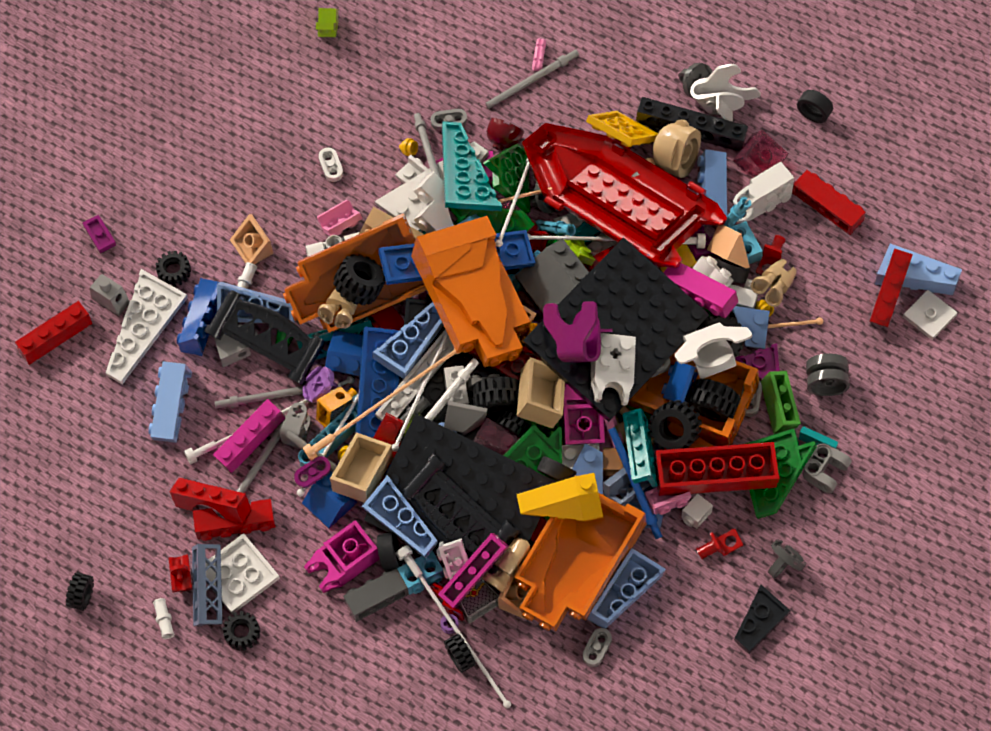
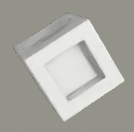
[682,493,713,529]

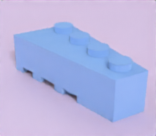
[875,243,962,295]
[217,282,295,323]
[373,302,444,379]
[148,361,192,443]
[362,475,438,559]
[588,548,666,629]

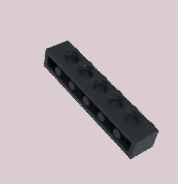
[636,97,748,152]

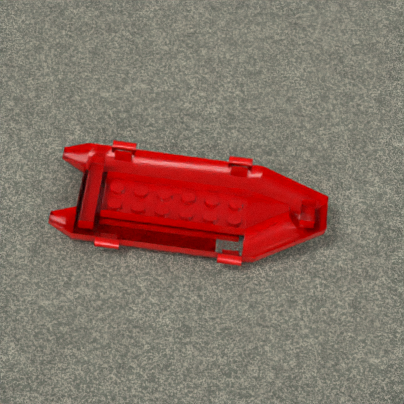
[522,123,727,268]

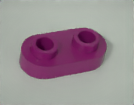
[294,456,331,488]

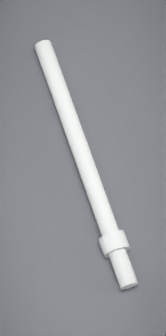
[425,358,479,421]

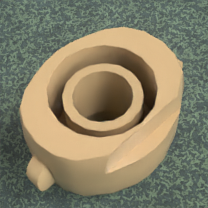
[653,120,701,178]

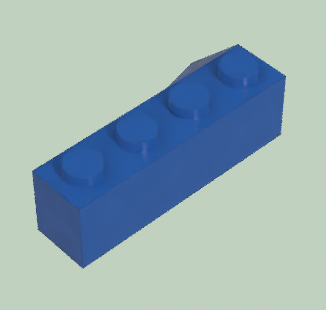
[177,278,219,356]

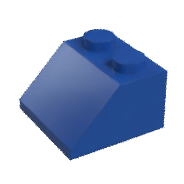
[325,330,363,376]
[661,361,698,403]
[302,471,357,529]

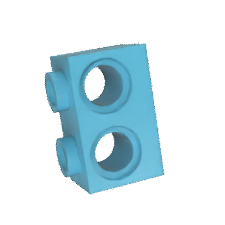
[730,221,763,264]
[397,551,444,595]

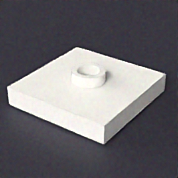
[903,290,957,340]

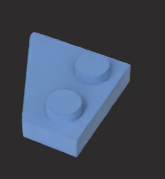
[732,306,770,349]
[572,444,603,494]

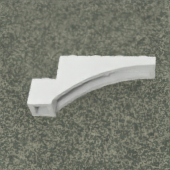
[413,172,454,233]

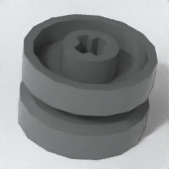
[806,353,850,396]

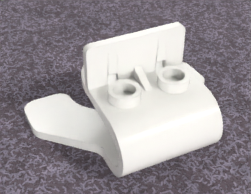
[691,64,761,122]
[675,322,753,379]

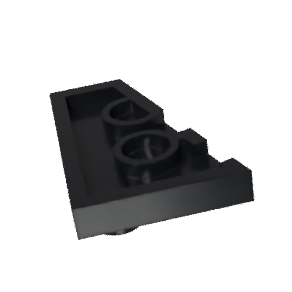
[734,584,791,654]

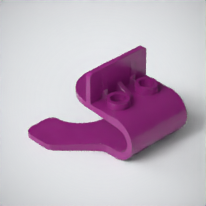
[543,301,613,362]

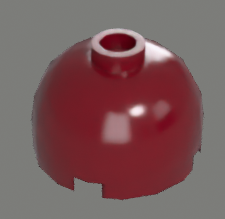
[486,118,524,151]

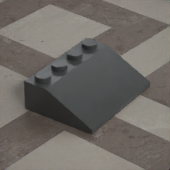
[515,238,589,314]

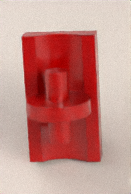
[168,554,193,593]

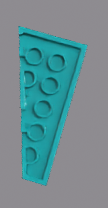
[442,121,502,211]

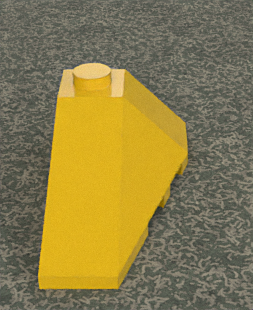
[517,473,603,521]

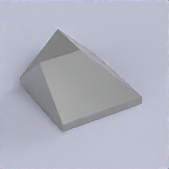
[444,401,487,436]

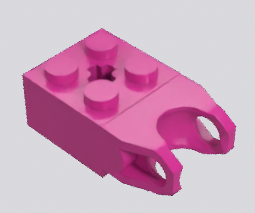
[561,383,605,445]
[304,520,380,593]

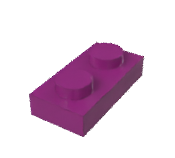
[82,214,116,254]

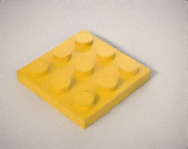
[586,111,658,147]

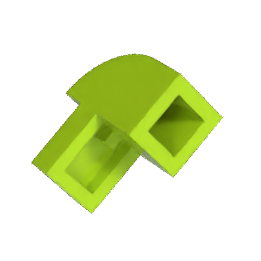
[316,8,339,37]

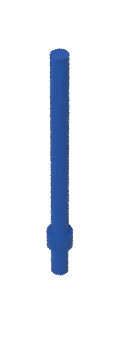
[608,427,663,540]

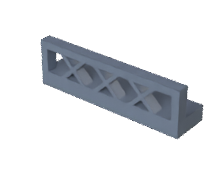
[603,443,664,506]
[192,544,222,627]

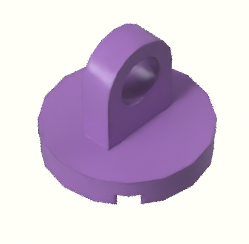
[302,366,339,403]

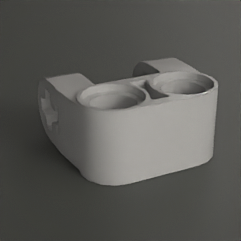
[280,402,312,449]
[803,444,852,493]

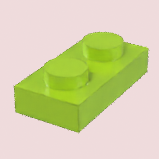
[564,235,595,266]

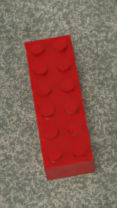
[654,442,779,496]

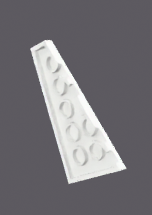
[375,142,489,232]
[106,269,188,384]

